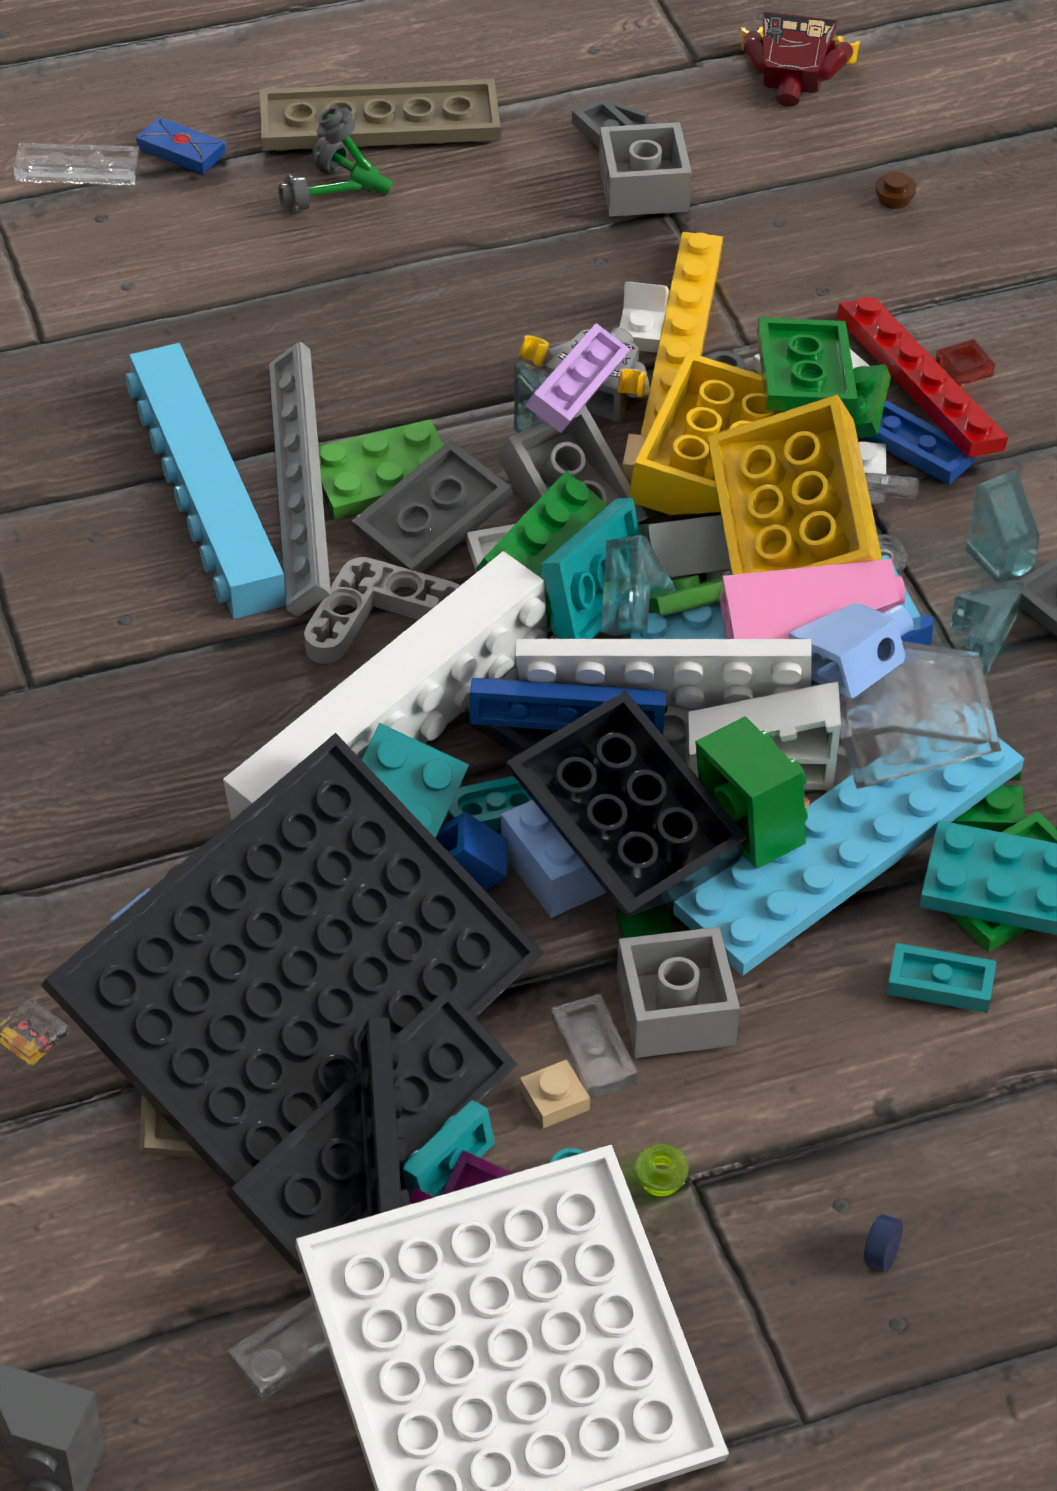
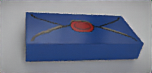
[136,117,226,174]

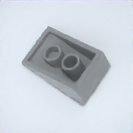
[497,405,649,525]

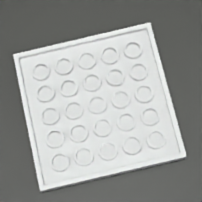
[296,1144,729,1491]

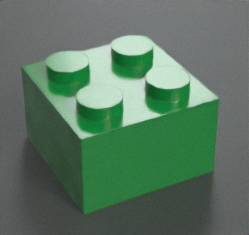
[695,716,808,869]

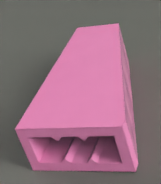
[719,559,905,639]

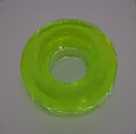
[635,1144,689,1196]

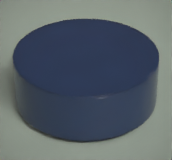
[864,1214,903,1272]

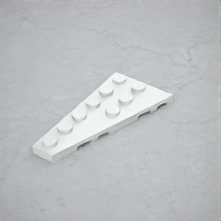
[515,639,812,710]

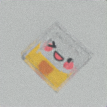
[0,997,68,1067]

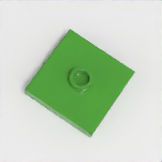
[632,575,723,616]

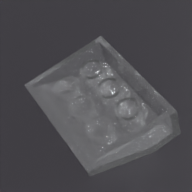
[839,641,1001,789]

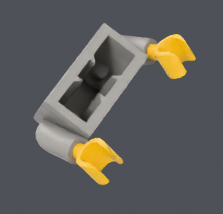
[518,327,650,423]

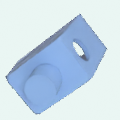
[788,603,913,698]

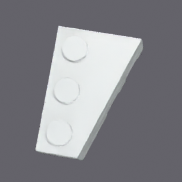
[686,681,841,790]

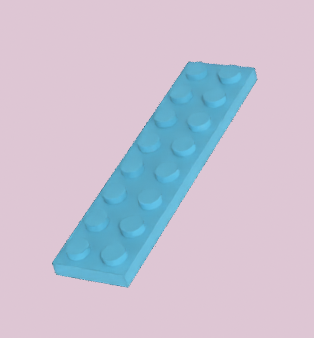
[673,702,1024,976]

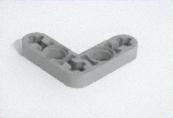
[304,557,461,664]

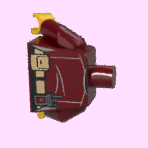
[741,11,860,106]

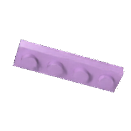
[525,323,630,433]

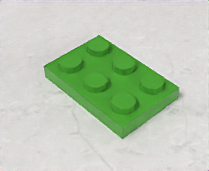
[319,419,444,520]

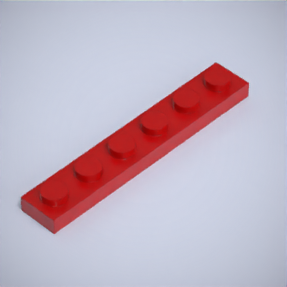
[836,297,1008,458]

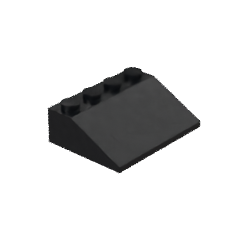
[506,690,748,918]

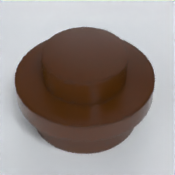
[875,172,916,209]

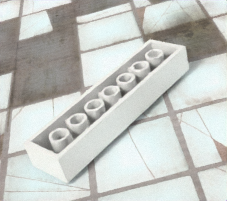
[223,551,548,820]

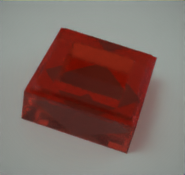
[935,339,995,386]

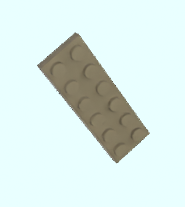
[259,79,501,151]

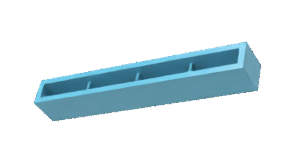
[125,343,286,619]

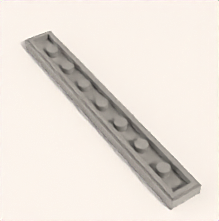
[269,341,331,617]

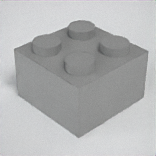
[599,122,692,217]
[617,927,740,1058]

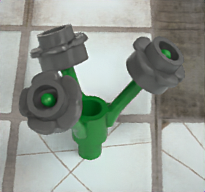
[278,106,393,215]

